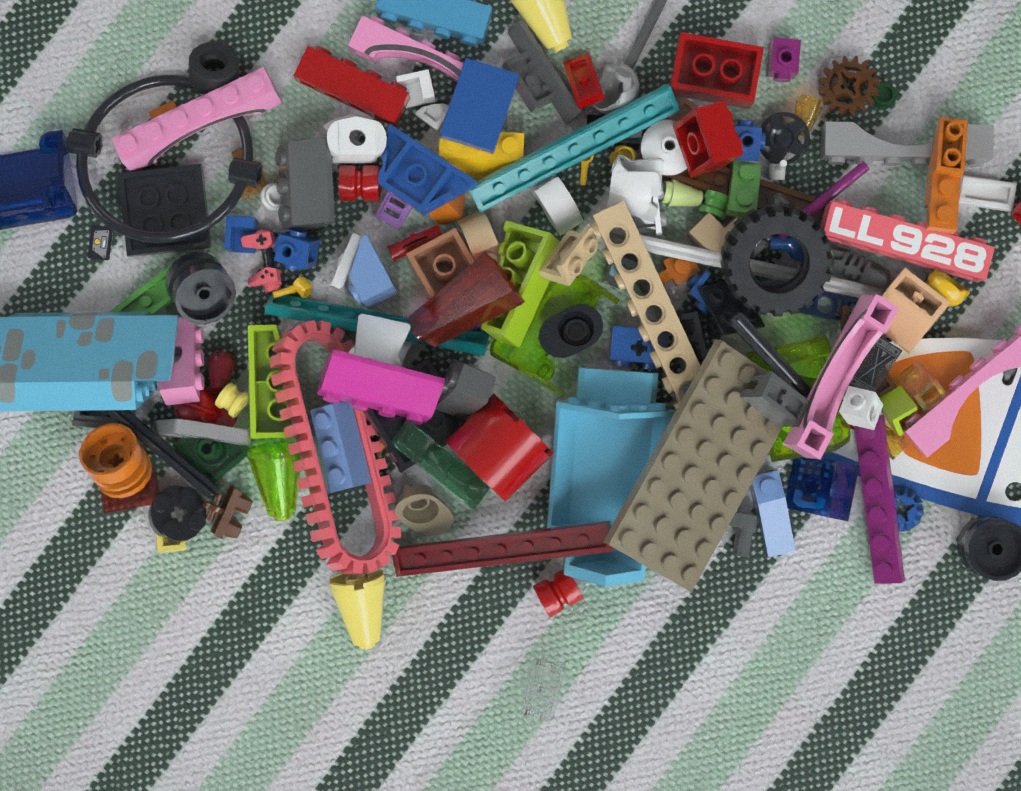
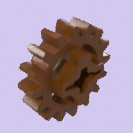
[818,56,880,118]

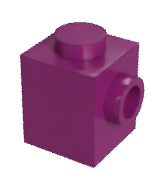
[766,37,801,82]

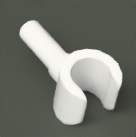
[768,160,787,180]

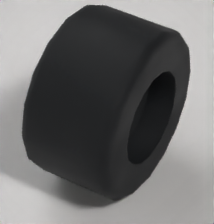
[188,42,239,95]

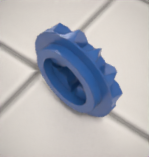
[894,487,924,532]

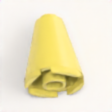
[510,0,572,53]
[329,569,385,649]

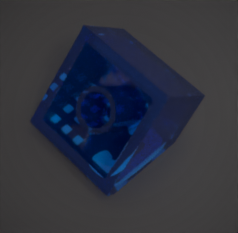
[786,453,859,521]

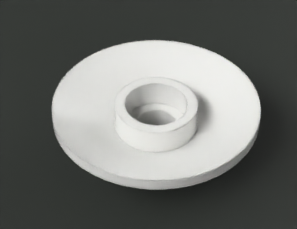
[641,120,687,176]

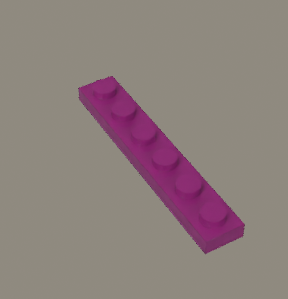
[854,414,905,584]

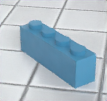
[375,0,492,47]

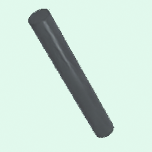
[624,0,667,69]

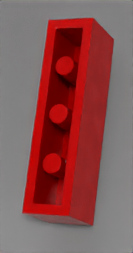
[293,46,410,128]

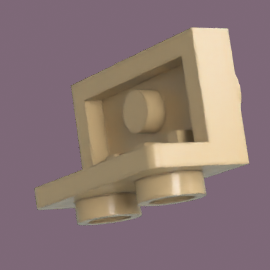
[539,226,599,286]

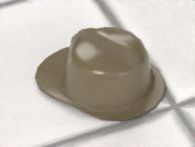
[395,483,454,536]

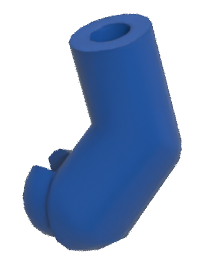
[771,236,803,262]

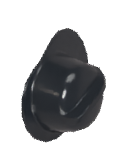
[538,304,603,358]

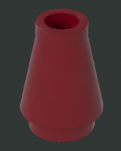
[208,351,236,395]

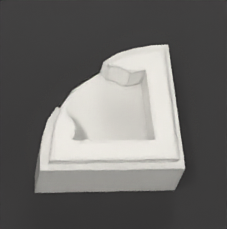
[415,104,449,132]

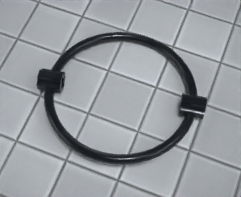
[67,75,263,243]

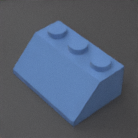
[348,235,399,309]
[306,402,372,494]

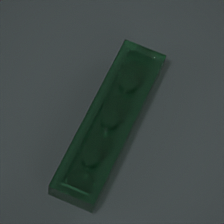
[390,420,490,510]

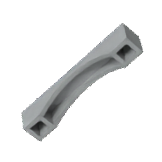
[820,121,994,167]

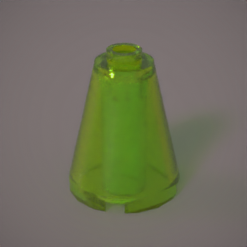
[247,442,301,521]

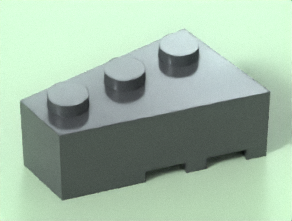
[435,358,496,421]

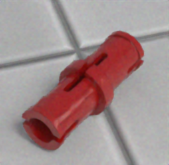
[387,224,443,262]

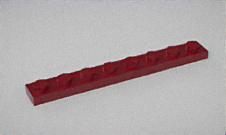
[392,521,615,577]

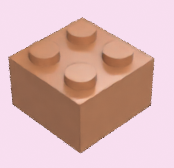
[406,228,483,310]

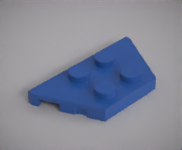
[377,124,478,215]

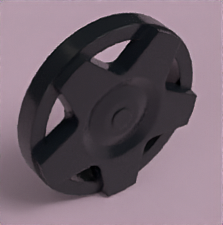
[760,112,810,165]

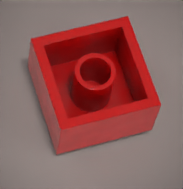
[672,100,744,178]

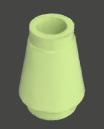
[660,179,703,207]

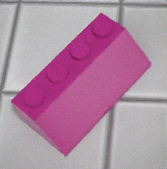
[316,349,445,425]

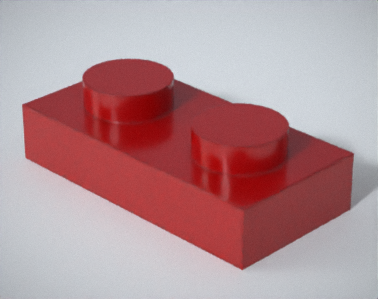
[563,52,605,109]

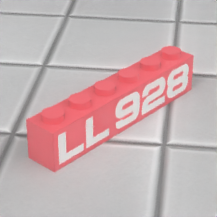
[820,199,995,282]

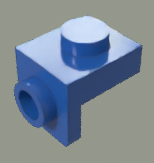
[686,271,710,315]

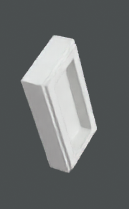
[959,175,1017,212]

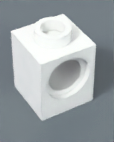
[839,386,883,430]

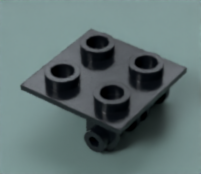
[697,282,765,337]

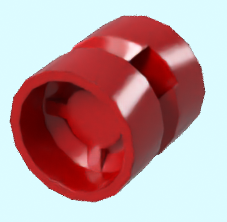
[339,165,381,202]
[533,569,584,618]

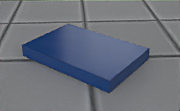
[440,58,520,154]

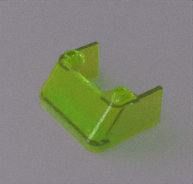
[490,274,620,396]

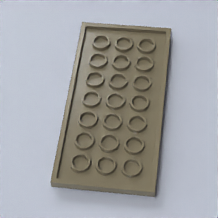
[603,339,783,592]

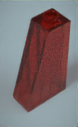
[408,252,525,347]

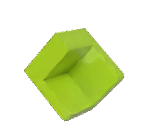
[879,385,917,436]

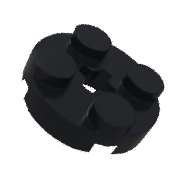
[148,486,206,543]

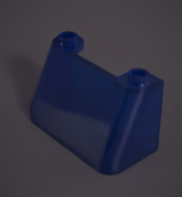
[0,130,78,230]

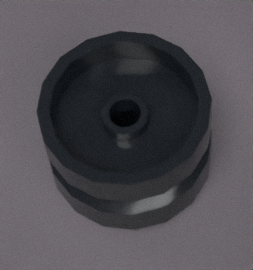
[165,252,236,325]
[957,516,1021,581]

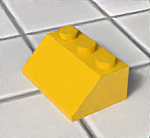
[439,129,524,194]

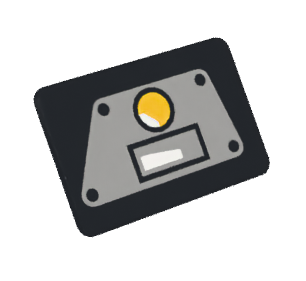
[88,225,113,260]

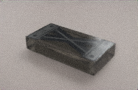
[849,337,903,392]

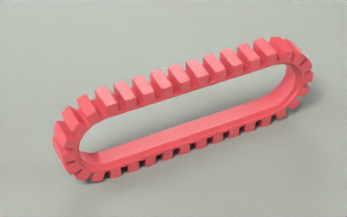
[270,320,401,575]

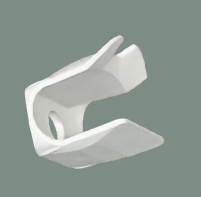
[323,113,387,164]
[607,155,664,222]
[349,314,414,367]

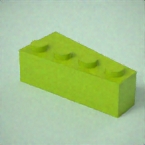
[481,220,560,348]
[248,325,296,439]

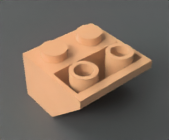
[881,268,951,354]

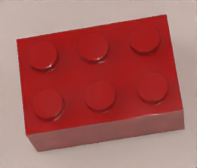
[670,32,764,109]

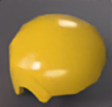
[926,269,970,307]

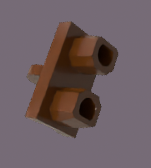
[202,485,253,539]

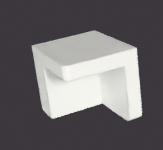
[396,69,436,108]

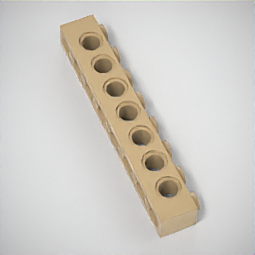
[590,201,701,410]

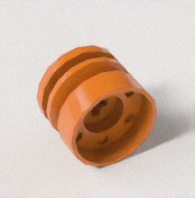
[79,423,153,498]

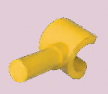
[579,155,594,185]
[272,277,313,298]

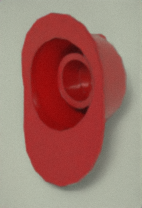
[174,386,237,427]

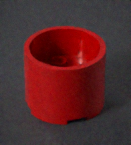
[446,394,554,502]

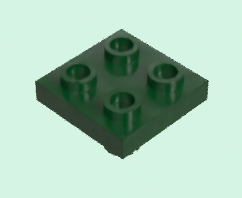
[173,437,253,483]

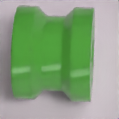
[698,190,728,221]

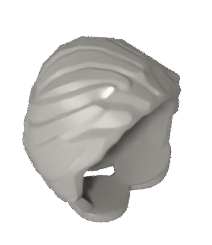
[593,64,639,115]

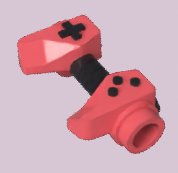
[241,230,285,293]

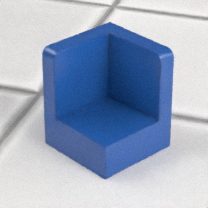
[224,215,258,254]

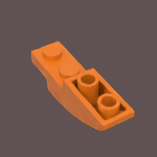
[924,116,968,234]

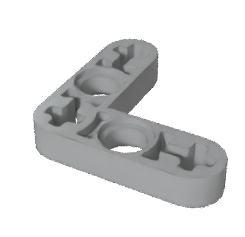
[152,419,251,445]

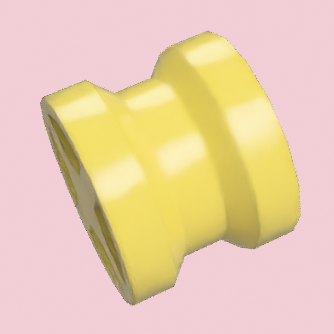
[215,382,250,418]

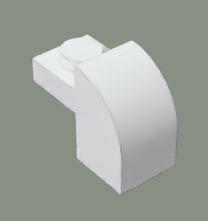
[529,175,584,236]

